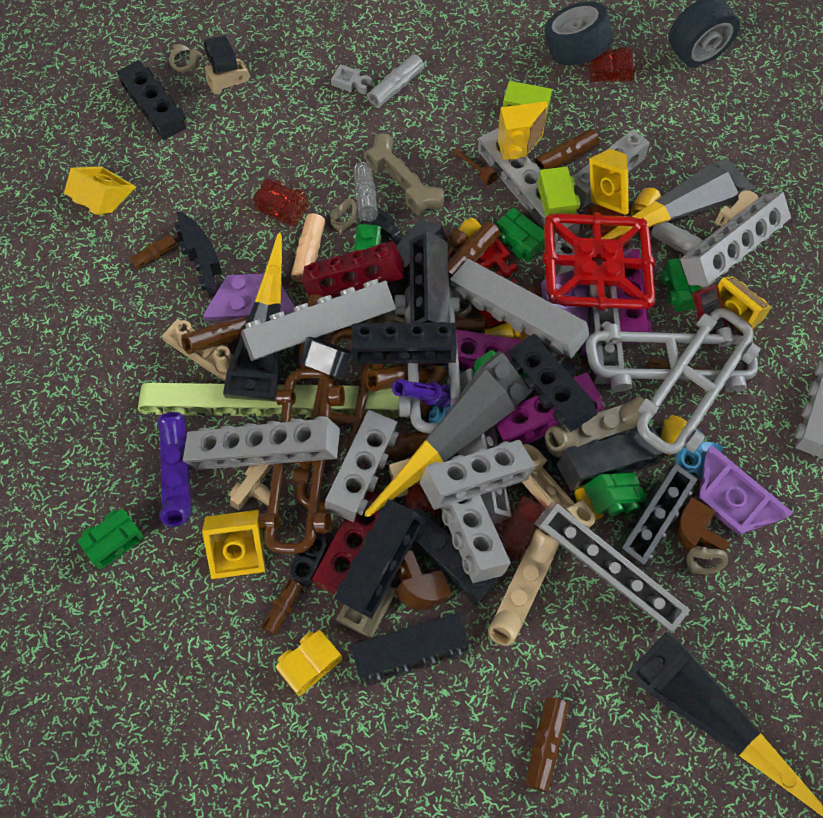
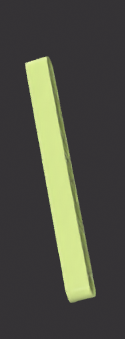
[138,383,410,418]

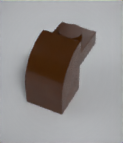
[676,497,730,559]
[395,550,452,610]

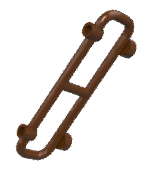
[292,329,385,511]
[258,368,345,554]

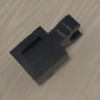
[361,206,401,245]

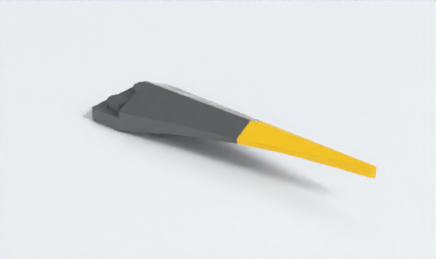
[601,158,756,240]
[365,351,531,517]

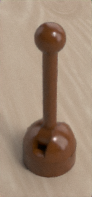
[454,148,499,186]
[447,228,468,258]

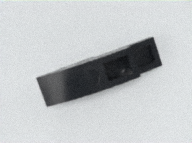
[175,211,223,298]

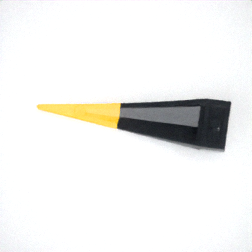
[223,233,282,402]
[628,631,823,817]

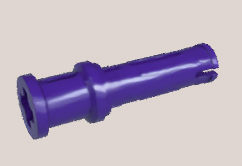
[392,379,451,408]

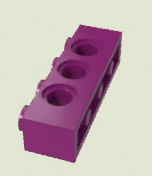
[616,249,651,344]
[433,330,519,370]
[496,373,604,445]

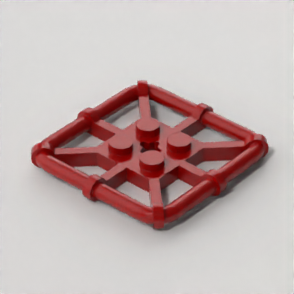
[543,213,655,310]

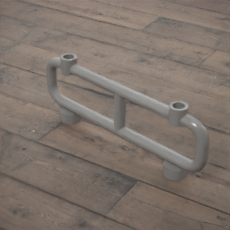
[395,285,461,434]
[637,308,761,454]
[586,324,758,393]

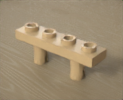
[162,319,233,381]
[229,417,302,511]

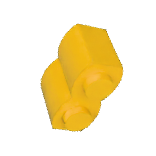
[275,630,342,697]

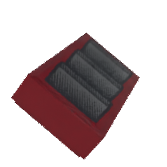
[692,283,728,334]

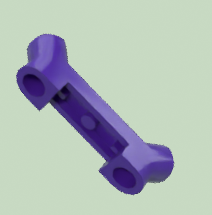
[157,412,192,527]

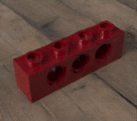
[302,241,404,298]
[312,491,385,595]

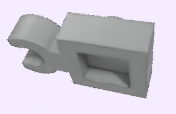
[331,64,372,94]

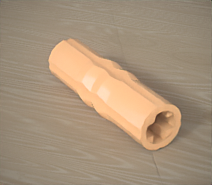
[291,213,325,282]

